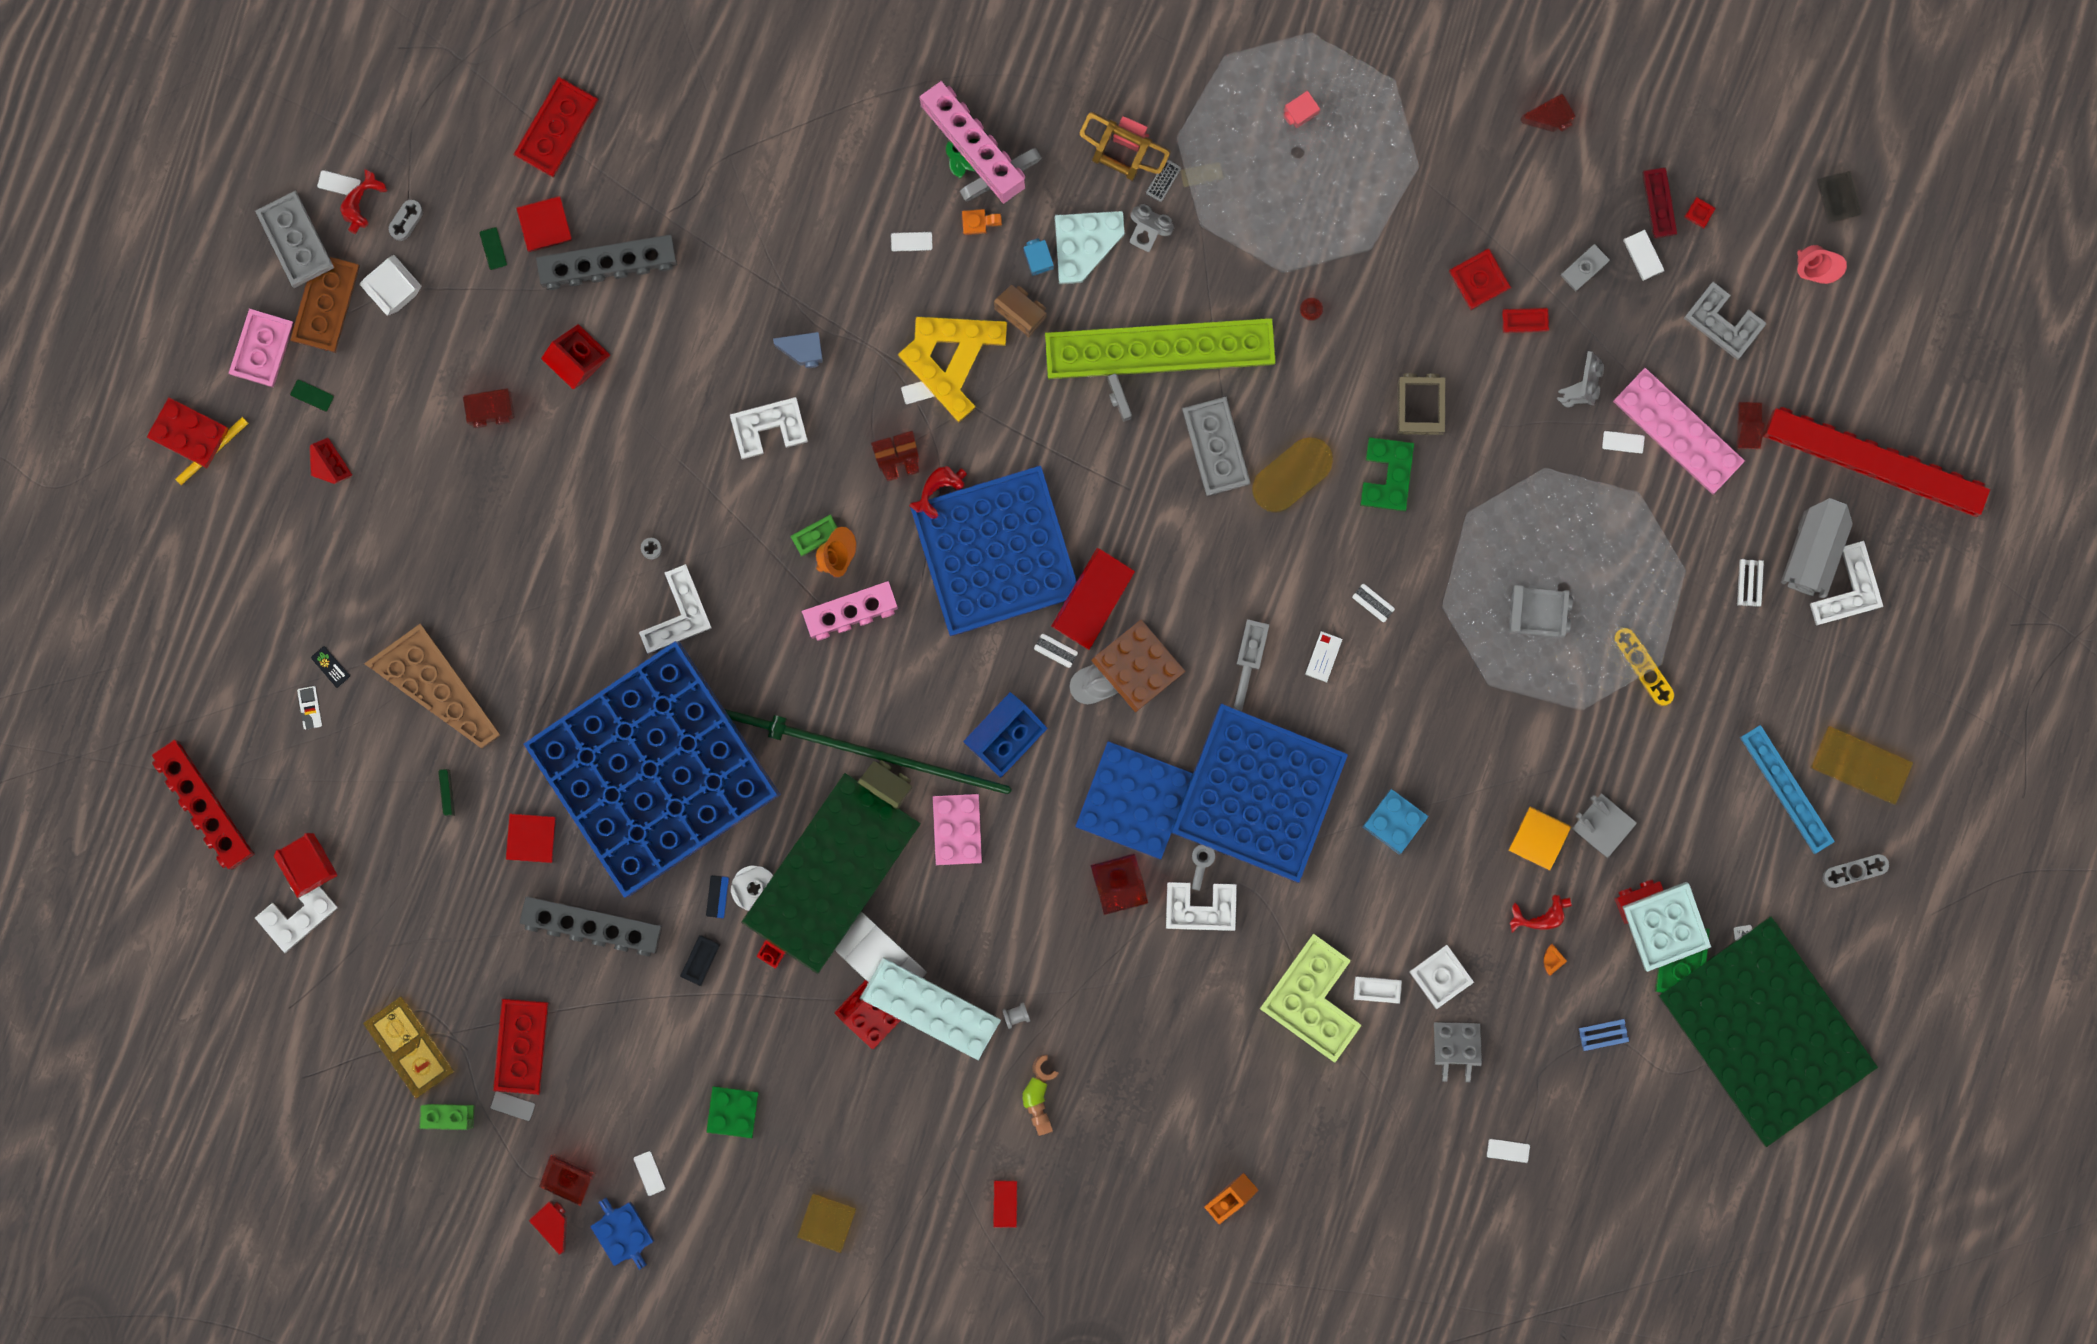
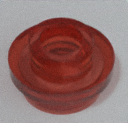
[1300,298,1323,321]

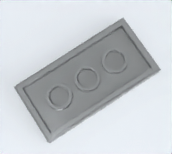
[255,190,334,288]
[1182,397,1251,497]

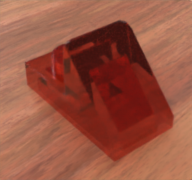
[1737,402,1765,449]

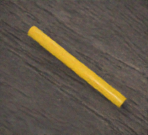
[175,417,249,485]

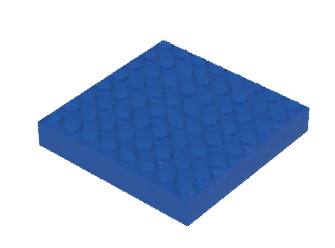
[524,641,781,898]

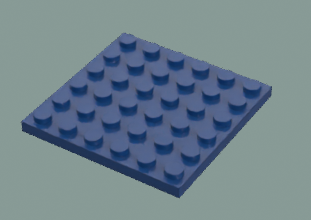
[910,466,1077,637]
[1171,704,1348,883]

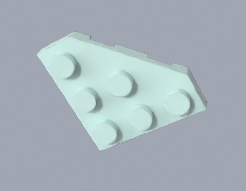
[1055,211,1124,284]

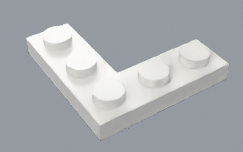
[1810,541,1884,626]
[639,564,712,654]

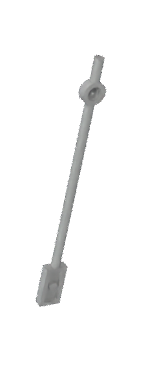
[1191,619,1269,891]

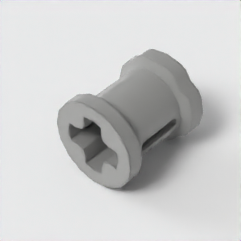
[1002,1002,1030,1029]

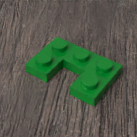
[1360,437,1414,512]

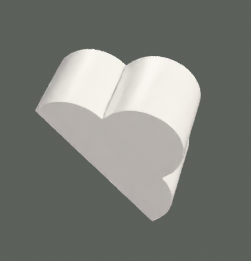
[835,912,927,982]

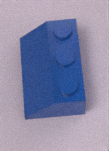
[963,692,1048,778]

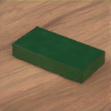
[438,769,455,817]

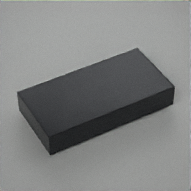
[680,935,721,986]

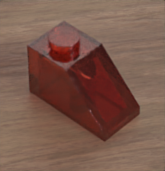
[1521,93,1576,132]

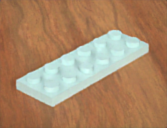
[860,957,1001,1060]

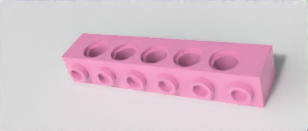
[920,81,1025,204]

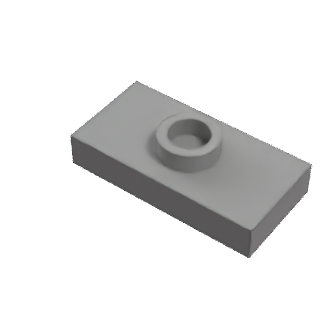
[1560,244,1610,292]
[1108,374,1132,422]

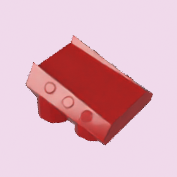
[274,833,337,898]

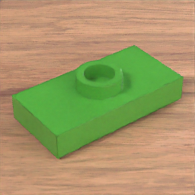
[791,514,838,557]

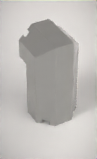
[1780,498,1853,598]

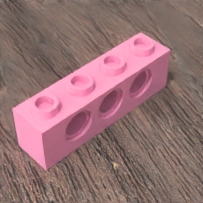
[802,581,898,641]

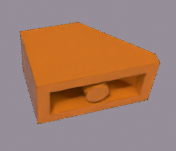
[1204,1173,1259,1224]

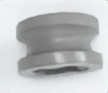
[641,538,662,559]

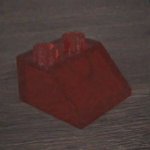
[1090,854,1148,915]

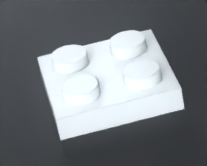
[1409,945,1474,1009]

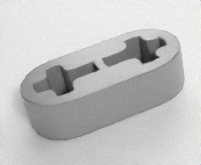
[389,200,423,241]

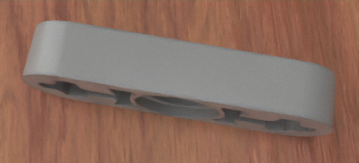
[1822,854,1889,888]

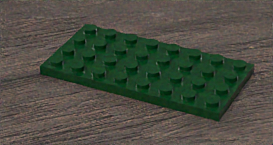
[741,773,921,974]

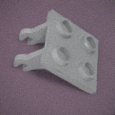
[1557,351,1604,408]
[1572,793,1637,858]
[1434,1022,1482,1082]

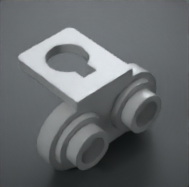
[1130,204,1174,252]

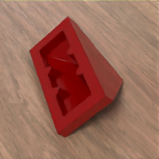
[310,438,352,484]

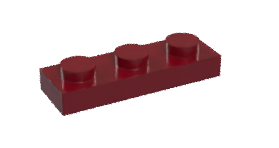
[1642,167,1677,239]

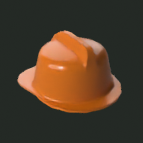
[816,527,856,577]

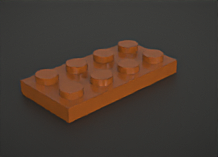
[290,257,360,353]

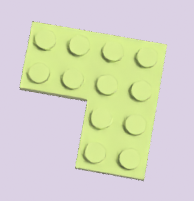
[1260,934,1362,1063]

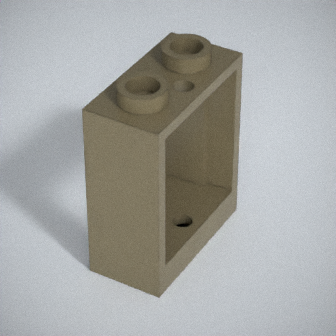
[1397,373,1445,435]

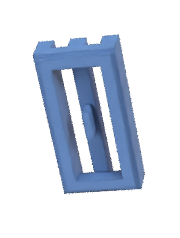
[1578,1019,1629,1051]

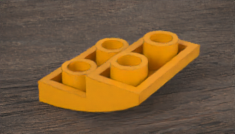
[1509,806,1571,870]

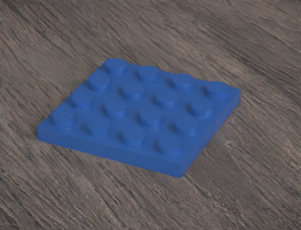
[1075,741,1193,860]

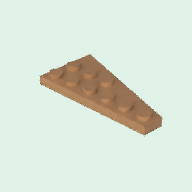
[364,624,501,749]

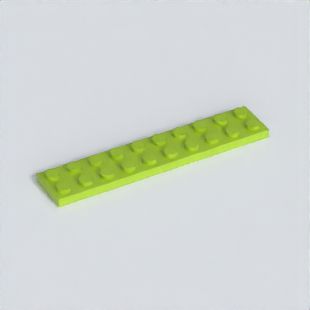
[1045,318,1275,379]

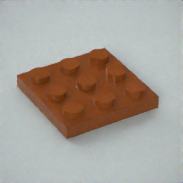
[1091,620,1186,713]

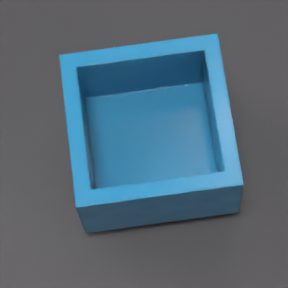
[1362,789,1429,854]

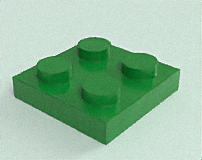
[706,1086,759,1138]

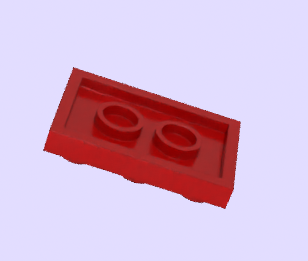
[147,397,229,469]

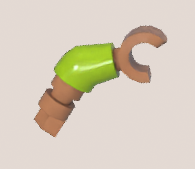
[1022,1055,1059,1136]

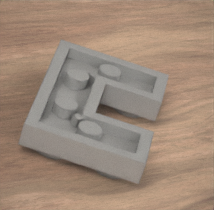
[1684,282,1767,360]

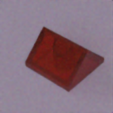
[539,1154,596,1206]

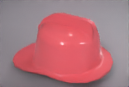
[1797,245,1847,284]

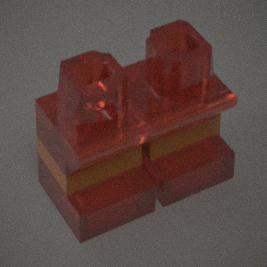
[871,431,920,482]

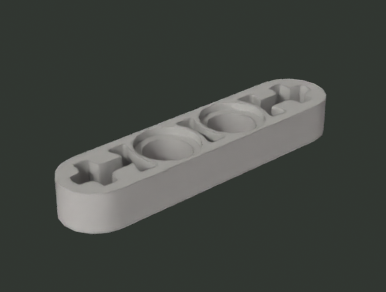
[960,148,1042,202]

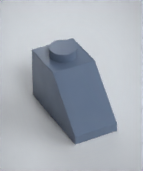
[773,332,823,368]

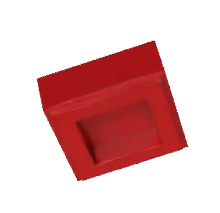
[1684,197,1716,229]

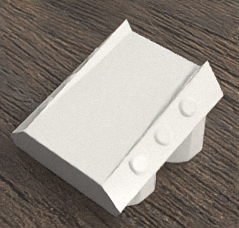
[360,255,422,316]

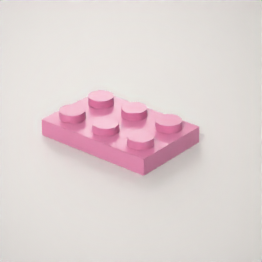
[229,309,294,388]
[933,794,982,865]

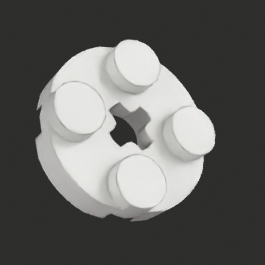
[731,866,773,911]

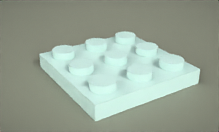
[1622,882,1711,972]

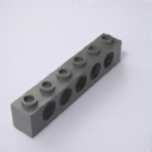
[536,235,677,290]
[519,896,662,957]

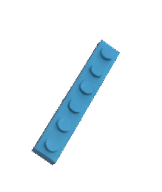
[1740,725,1835,854]

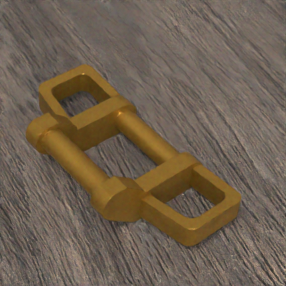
[1080,112,1171,181]

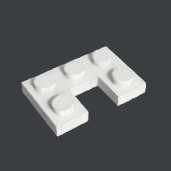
[730,397,808,460]
[1166,882,1236,931]
[255,886,338,953]

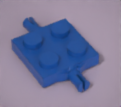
[590,1197,654,1270]

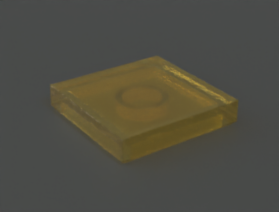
[797,1193,856,1253]

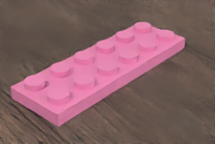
[1613,368,1745,495]

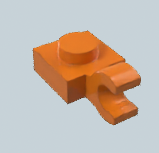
[962,209,1002,235]

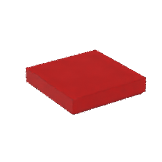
[516,196,572,252]
[1449,248,1511,310]
[506,814,556,863]

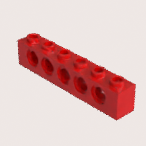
[152,740,255,870]

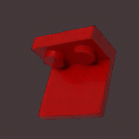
[834,980,901,1049]

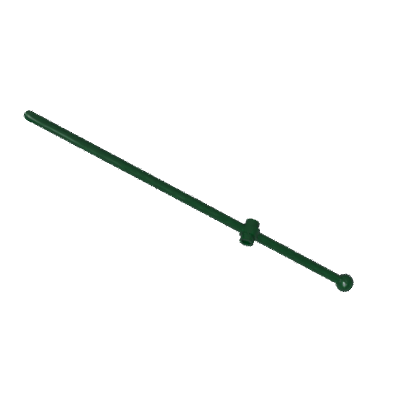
[725,709,1012,794]

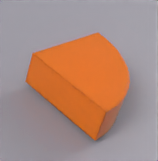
[1543,944,1567,976]

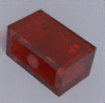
[463,388,515,428]

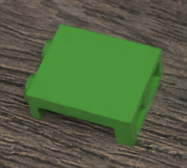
[420,1104,475,1130]

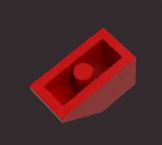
[528,1201,567,1255]

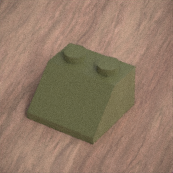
[858,760,913,810]

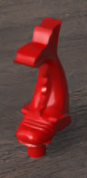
[340,169,387,234]
[909,466,967,519]
[1510,894,1572,933]

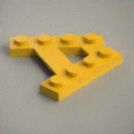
[898,317,1007,423]

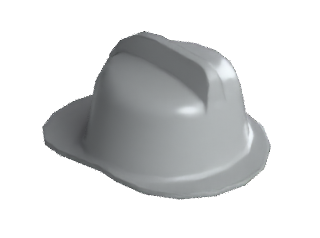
[1070,664,1118,704]

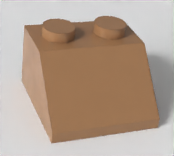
[994,285,1047,337]

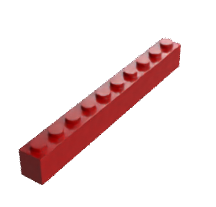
[1763,407,1991,517]

